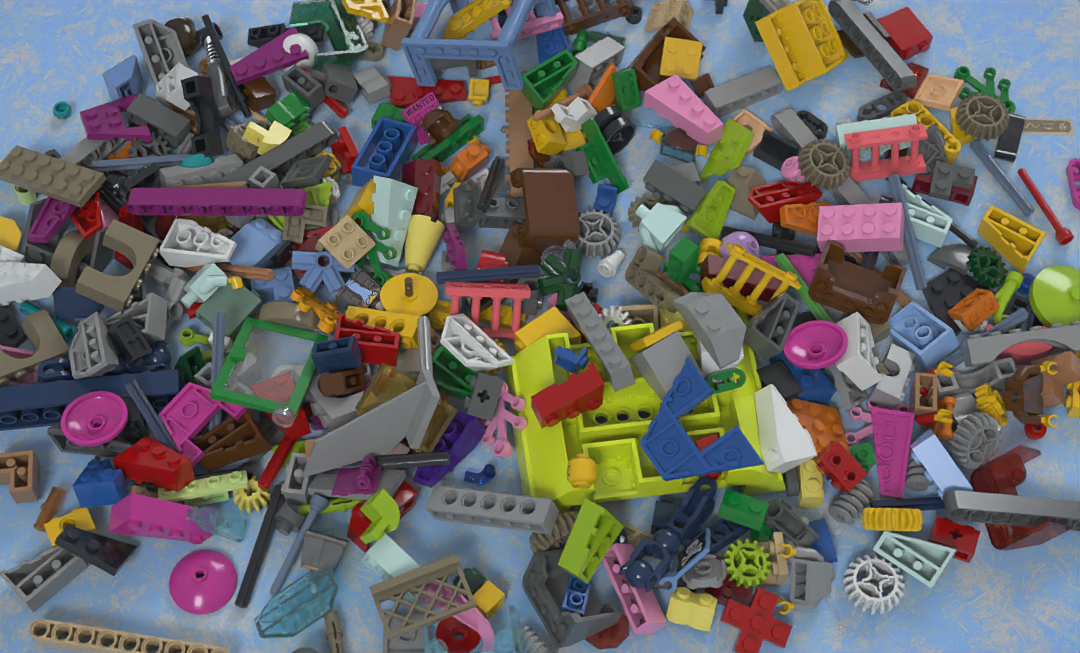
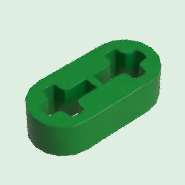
[704,367,746,394]

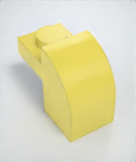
[242,121,292,155]

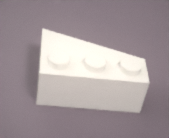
[836,312,883,391]

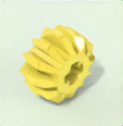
[233,475,271,514]

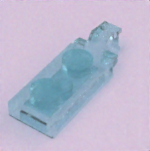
[186,506,247,542]

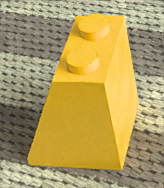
[514,306,581,356]

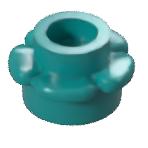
[53,101,72,119]

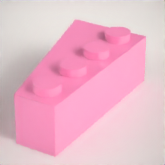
[644,74,724,147]

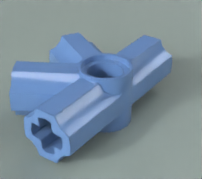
[291,251,355,294]

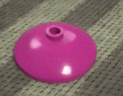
[783,320,848,369]
[61,391,128,447]
[169,550,237,615]

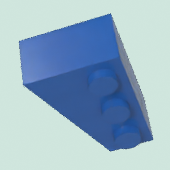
[769,350,837,405]

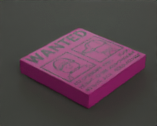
[401,92,441,145]

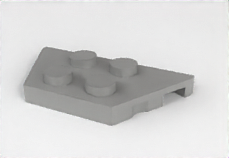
[829,362,868,412]

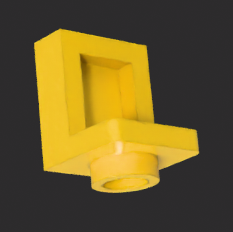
[468,79,490,106]

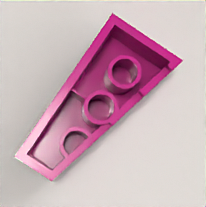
[109,493,213,544]

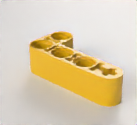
[890,100,962,164]

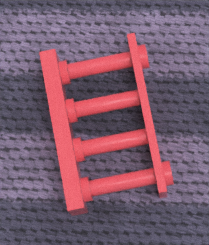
[844,124,928,182]
[442,281,531,341]

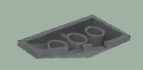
[47,420,133,458]

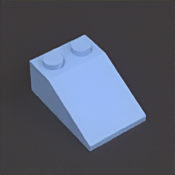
[224,218,285,268]
[887,300,959,371]

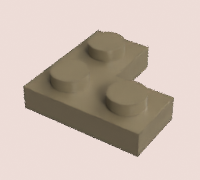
[281,204,328,245]

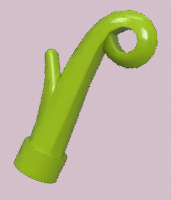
[994,271,1024,330]

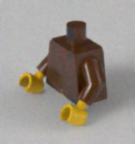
[1002,360,1058,427]

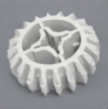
[843,554,905,615]

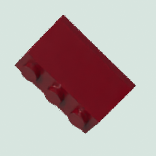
[402,159,442,223]

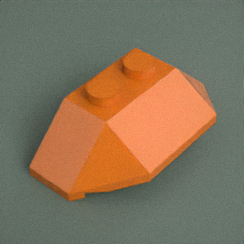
[588,61,618,114]

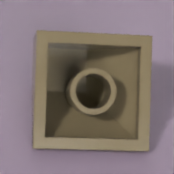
[727,164,767,220]

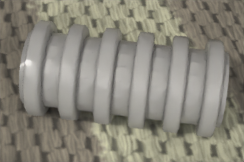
[515,626,556,653]

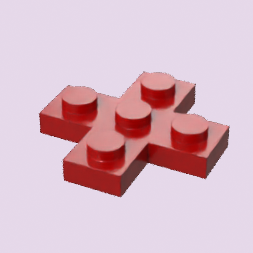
[720,587,792,653]

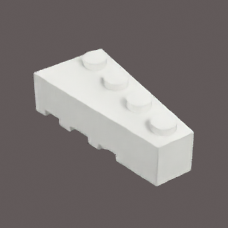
[0,261,62,306]

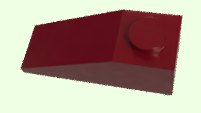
[911,174,978,206]

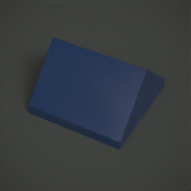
[53,287,104,319]

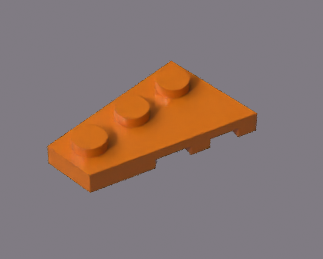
[779,201,829,236]

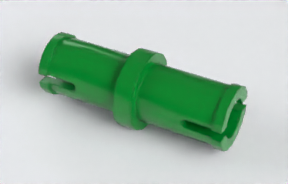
[571,29,588,57]

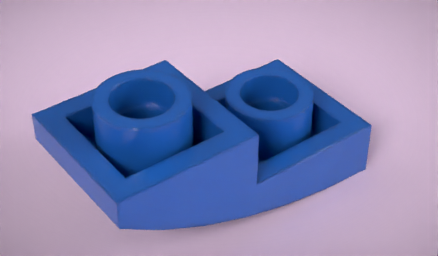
[809,518,838,563]
[561,574,592,617]

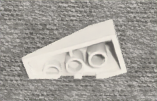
[159,218,237,267]
[754,384,817,473]

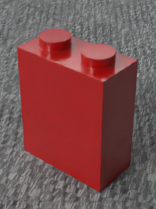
[877,6,933,60]

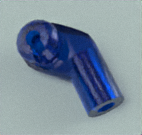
[464,464,496,485]

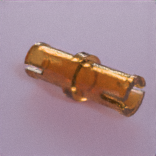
[33,486,65,532]

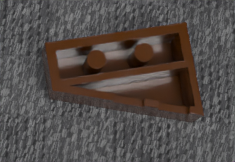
[192,410,272,472]

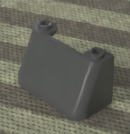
[522,549,622,648]

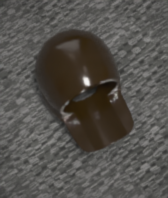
[165,17,200,57]

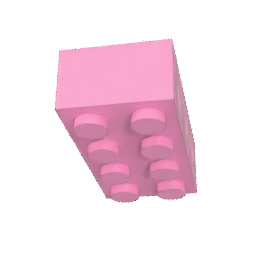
[817,202,905,253]

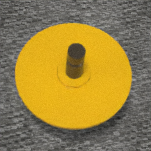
[380,273,438,317]

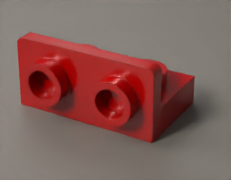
[330,126,359,175]

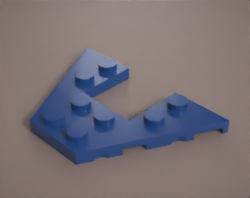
[639,357,764,481]

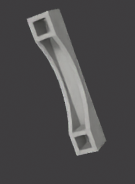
[565,292,635,392]
[961,321,1080,367]

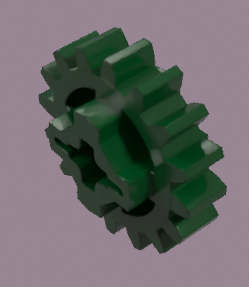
[967,246,1008,289]

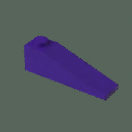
[413,407,485,488]

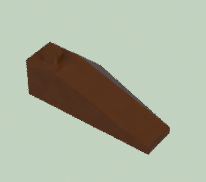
[499,222,548,304]

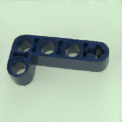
[678,518,751,555]

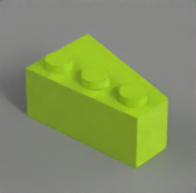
[558,498,624,584]

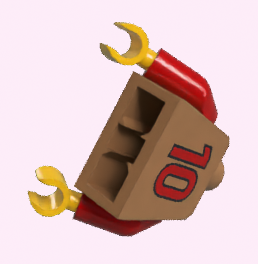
[909,361,953,425]

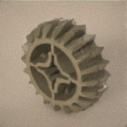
[956,93,1010,142]
[797,138,851,191]
[529,511,578,553]

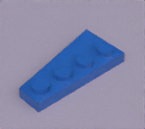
[533,7,572,64]

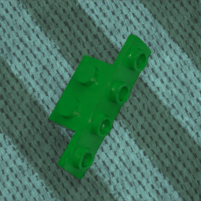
[575,118,629,195]

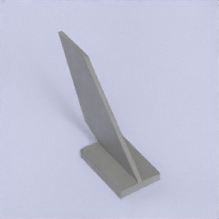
[302,369,440,478]

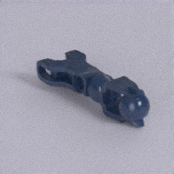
[38,342,172,383]
[619,476,717,593]

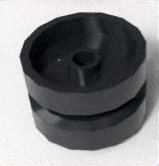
[594,106,636,155]

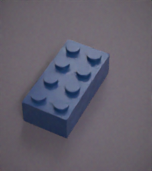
[351,116,417,187]

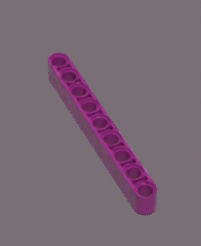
[126,188,307,216]

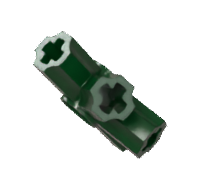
[537,248,583,312]

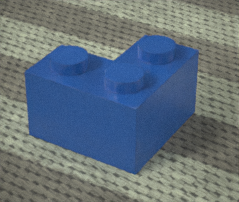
[72,459,130,508]

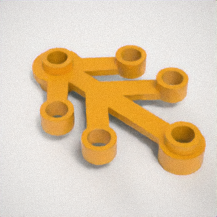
[290,287,340,334]

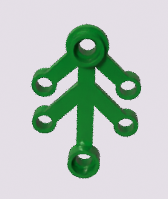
[954,66,1016,114]
[351,211,397,287]

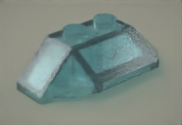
[254,569,339,638]

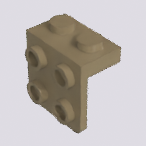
[225,121,270,165]

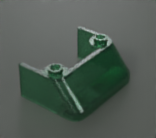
[289,0,368,72]

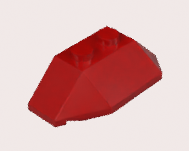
[747,181,823,223]

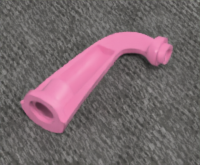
[422,579,496,653]

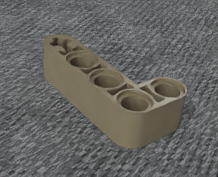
[625,247,681,313]

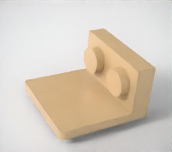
[644,0,694,32]
[315,215,376,270]
[741,532,789,587]

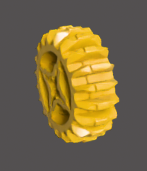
[861,508,923,532]

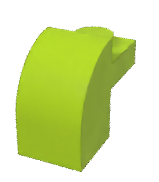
[360,489,400,544]

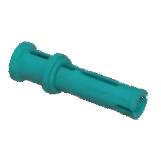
[19,300,77,342]

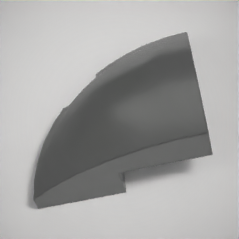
[906,124,947,174]
[927,244,977,275]

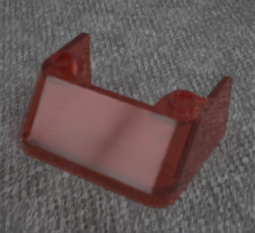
[970,445,1069,551]

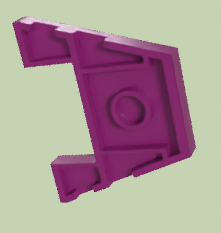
[80,94,151,142]

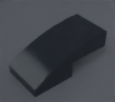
[270,240,293,269]

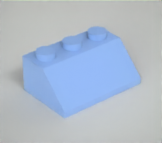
[910,428,973,500]

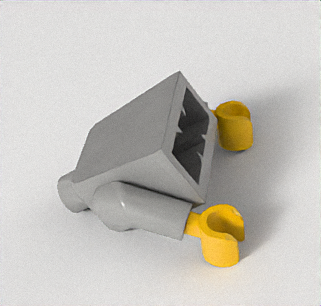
[776,543,836,614]

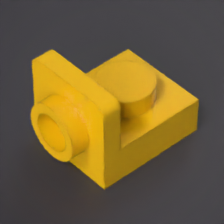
[429,300,451,331]

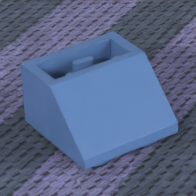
[102,54,144,101]

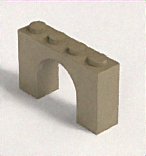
[75,219,160,312]
[0,309,69,387]

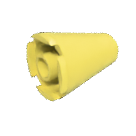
[405,215,445,273]

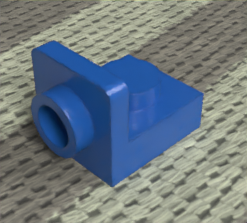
[592,184,618,217]
[554,346,589,374]

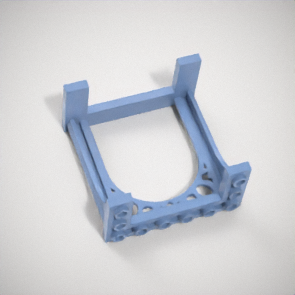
[401,0,558,90]

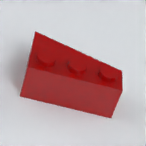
[347,480,418,553]

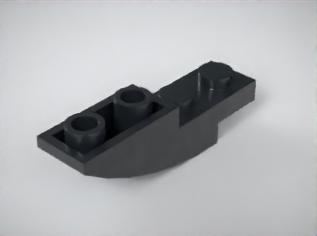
[247,23,325,48]

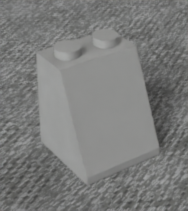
[629,331,705,401]

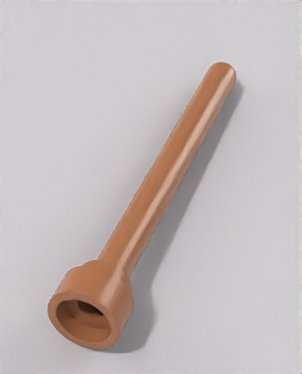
[532,84,593,121]

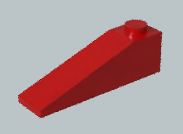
[69,188,103,239]

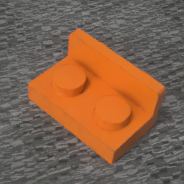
[947,288,1000,331]

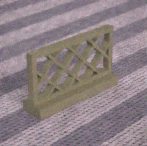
[369,554,476,641]

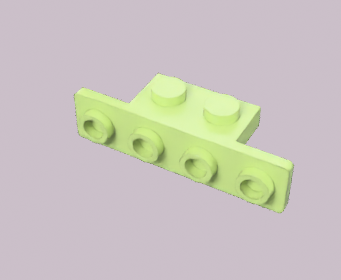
[158,470,248,507]

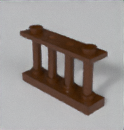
[554,0,633,36]

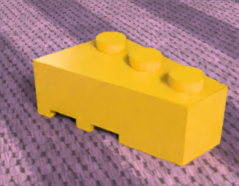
[977,205,1046,274]

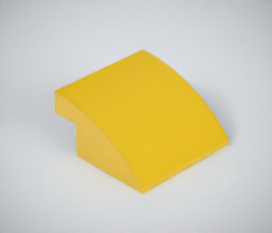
[755,0,849,91]

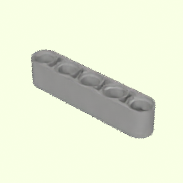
[59,137,125,169]

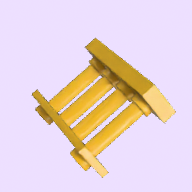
[701,242,801,316]

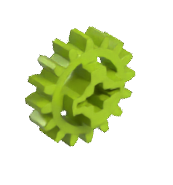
[723,538,772,589]

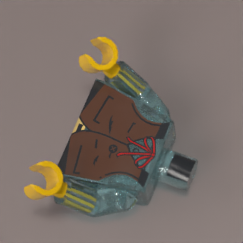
[649,126,708,164]

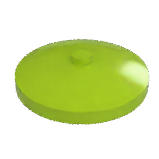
[1029,266,1080,328]

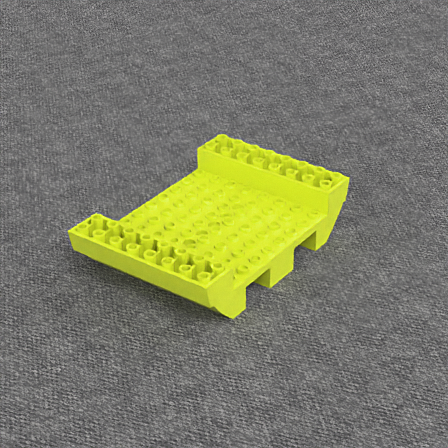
[504,323,786,515]

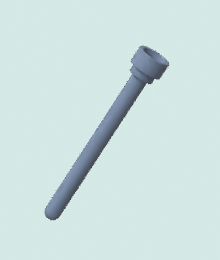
[270,494,329,595]

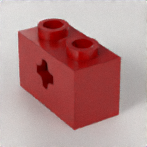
[928,517,980,563]

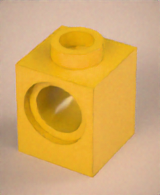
[473,580,505,621]

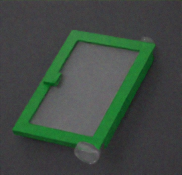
[209,317,328,427]

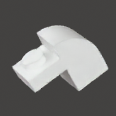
[551,97,597,132]

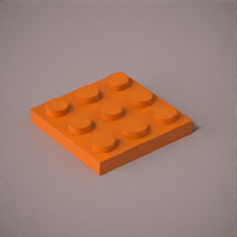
[787,398,850,457]

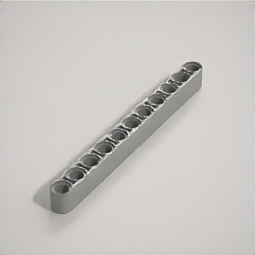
[770,107,909,267]

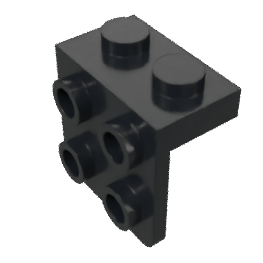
[120,163,161,222]

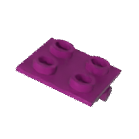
[331,455,383,496]

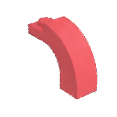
[984,324,1055,365]

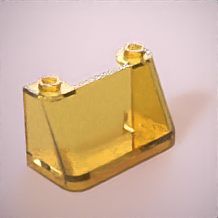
[354,361,458,454]

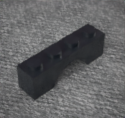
[181,75,224,157]

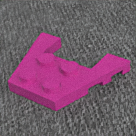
[159,382,248,468]

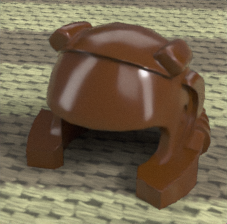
[419,106,460,148]

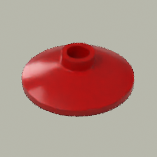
[436,616,481,653]

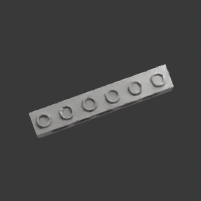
[426,485,559,535]

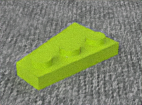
[685,180,736,239]

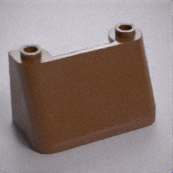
[627,17,706,92]
[510,168,580,254]
[808,240,907,325]

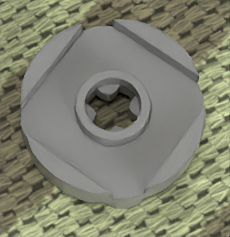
[681,554,727,589]

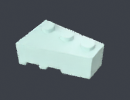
[902,183,953,248]
[360,534,421,603]

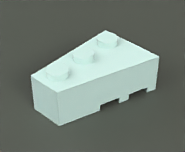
[873,531,958,588]

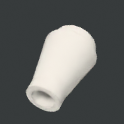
[598,250,625,278]

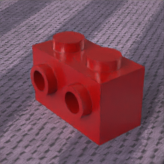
[813,441,868,492]

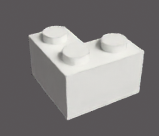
[155,63,198,111]

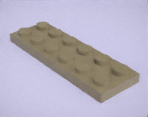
[0,145,106,208]

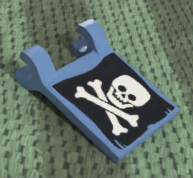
[659,528,711,593]

